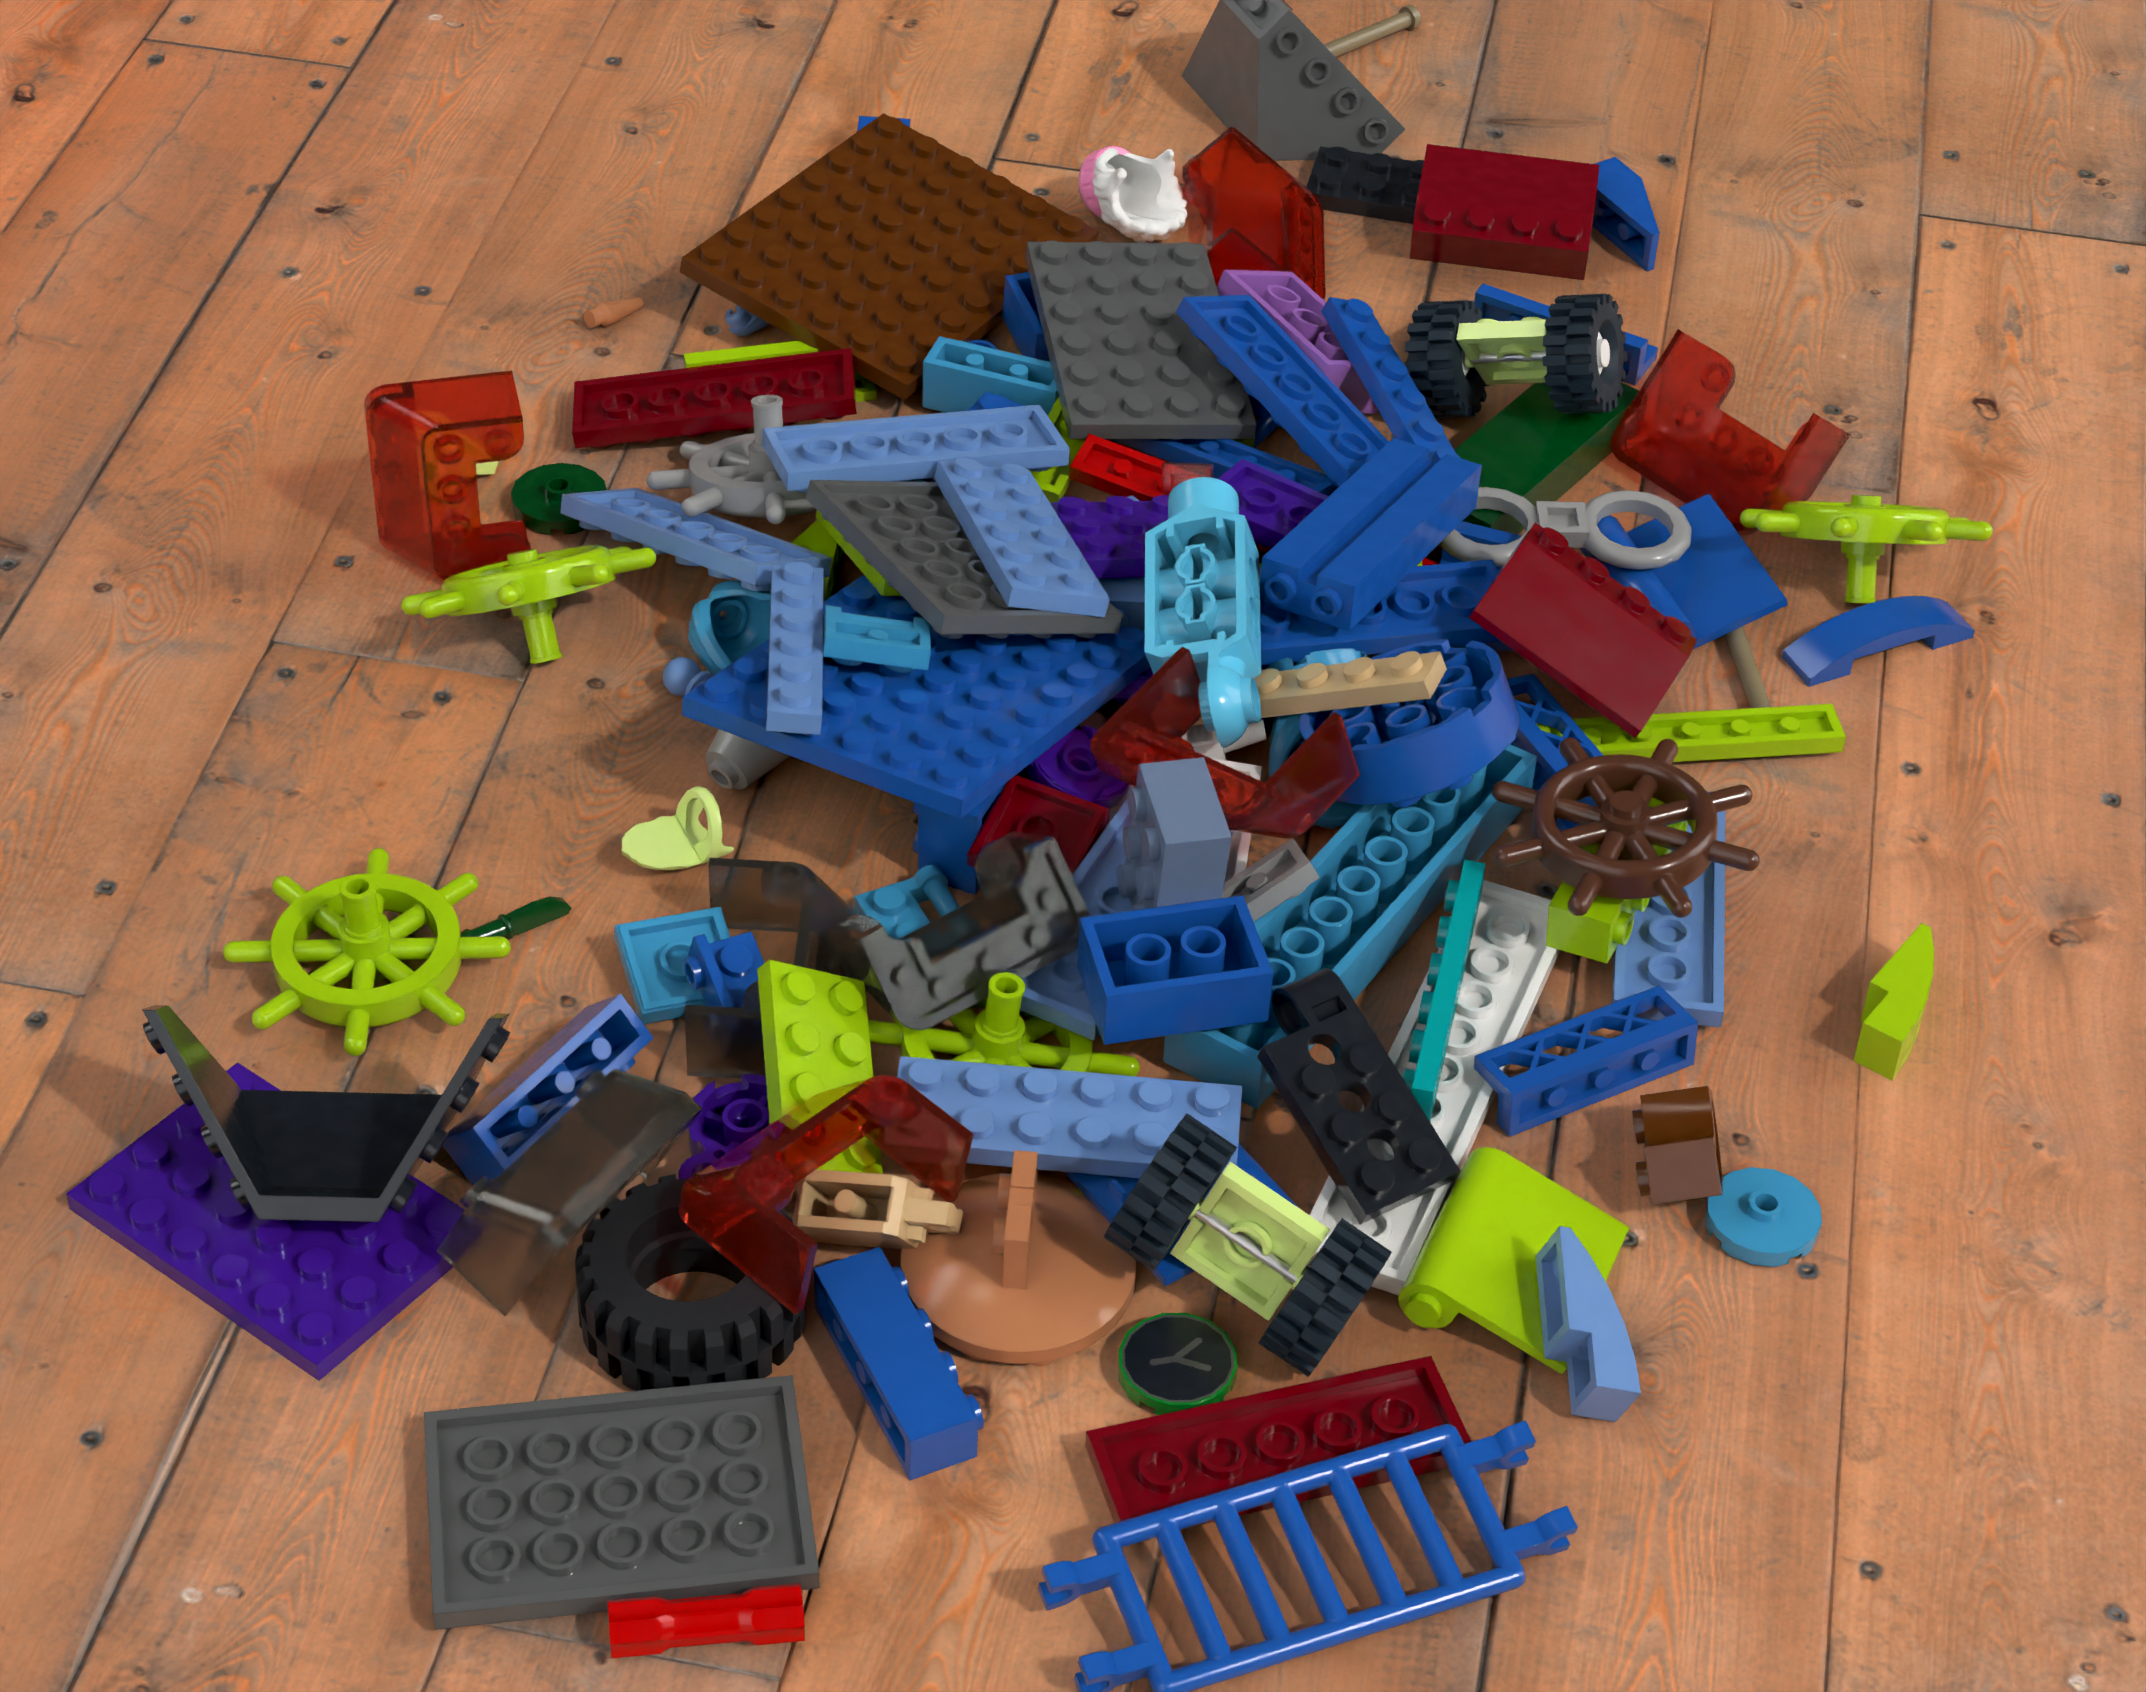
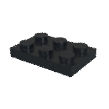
[1303,146,1424,224]

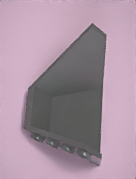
[1182,0,1405,161]

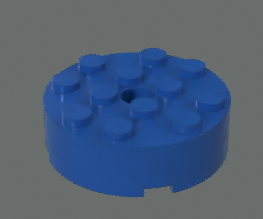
[1299,639,1520,808]

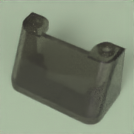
[823,831,1090,1030]

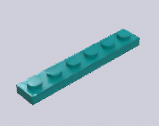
[1403,860,1486,1123]

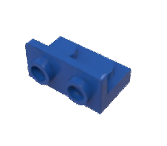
[684,931,764,1054]

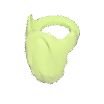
[621,786,734,870]

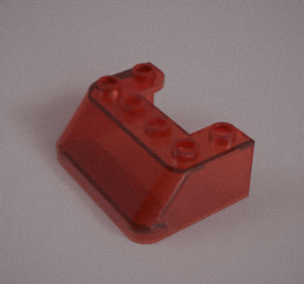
[1611,329,1851,536]
[364,370,532,581]

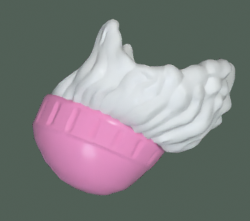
[1079,146,1187,242]

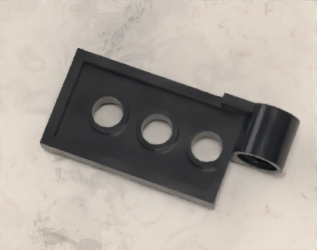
[1257,968,1461,1225]

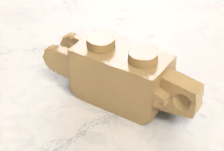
[768,1169,963,1249]

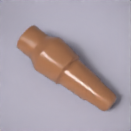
[583,297,644,328]

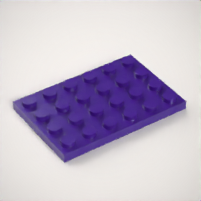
[66,1062,487,1381]

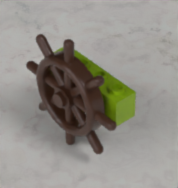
[1492,738,1760,964]

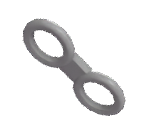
[1439,487,1692,570]

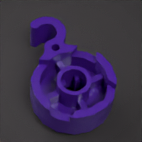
[678,1073,779,1189]

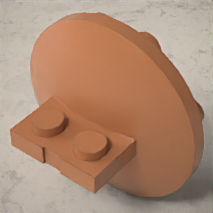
[900,1150,1136,1366]

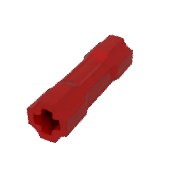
[607,1583,805,1658]

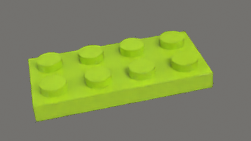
[757,959,883,1178]

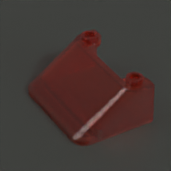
[1182,127,1326,300]

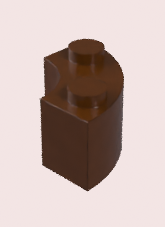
[1632,1086,1723,1204]

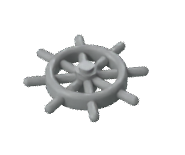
[646,395,817,524]

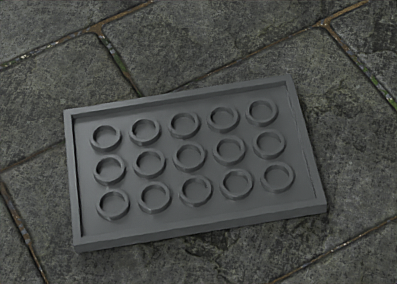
[1025,241,1257,439]
[806,480,1123,639]
[424,1375,820,1630]

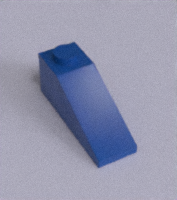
[1592,157,1660,271]

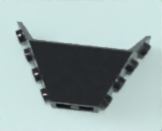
[142,1005,511,1222]

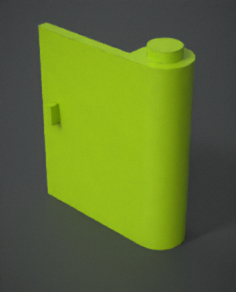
[1398,1147,1630,1374]

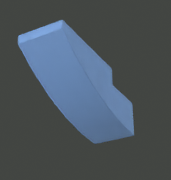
[1536,1226,1641,1422]

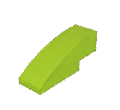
[1853,923,1934,1081]

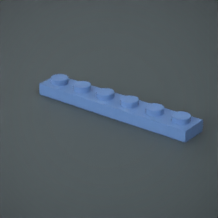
[766,561,824,735]

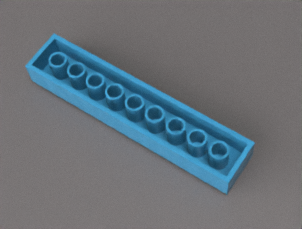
[1163,744,1537,1109]

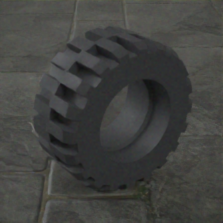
[575,1173,806,1391]

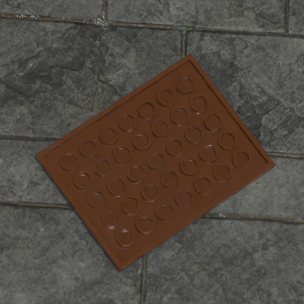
[680,113,1099,400]

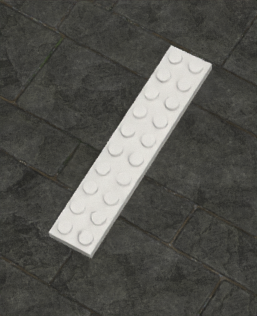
[1307,880,1561,1295]

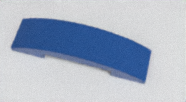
[1782,596,1975,687]

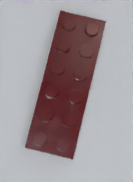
[572,348,857,448]
[1085,1356,1472,1527]

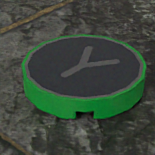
[1118,1313,1238,1415]

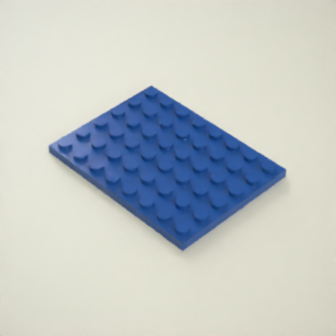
[682,575,1150,819]

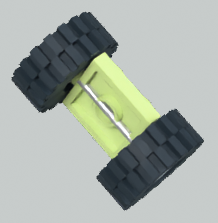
[1405,293,1627,418]
[1104,1113,1392,1377]

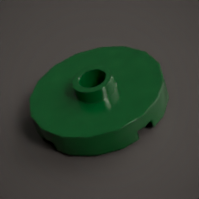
[511,463,607,535]

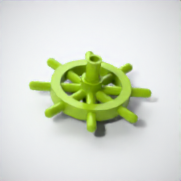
[1740,495,1993,604]
[401,545,656,664]
[223,848,511,1057]
[868,945,1140,1115]

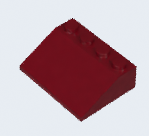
[1410,144,1600,280]
[1469,522,1697,738]

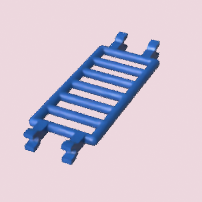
[1038,1421,1578,1692]

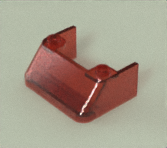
[1090,647,1360,839]
[679,1075,974,1315]

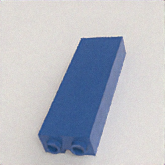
[1260,438,1482,631]

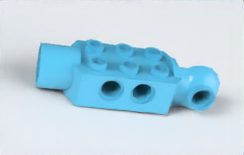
[1144,477,1261,748]

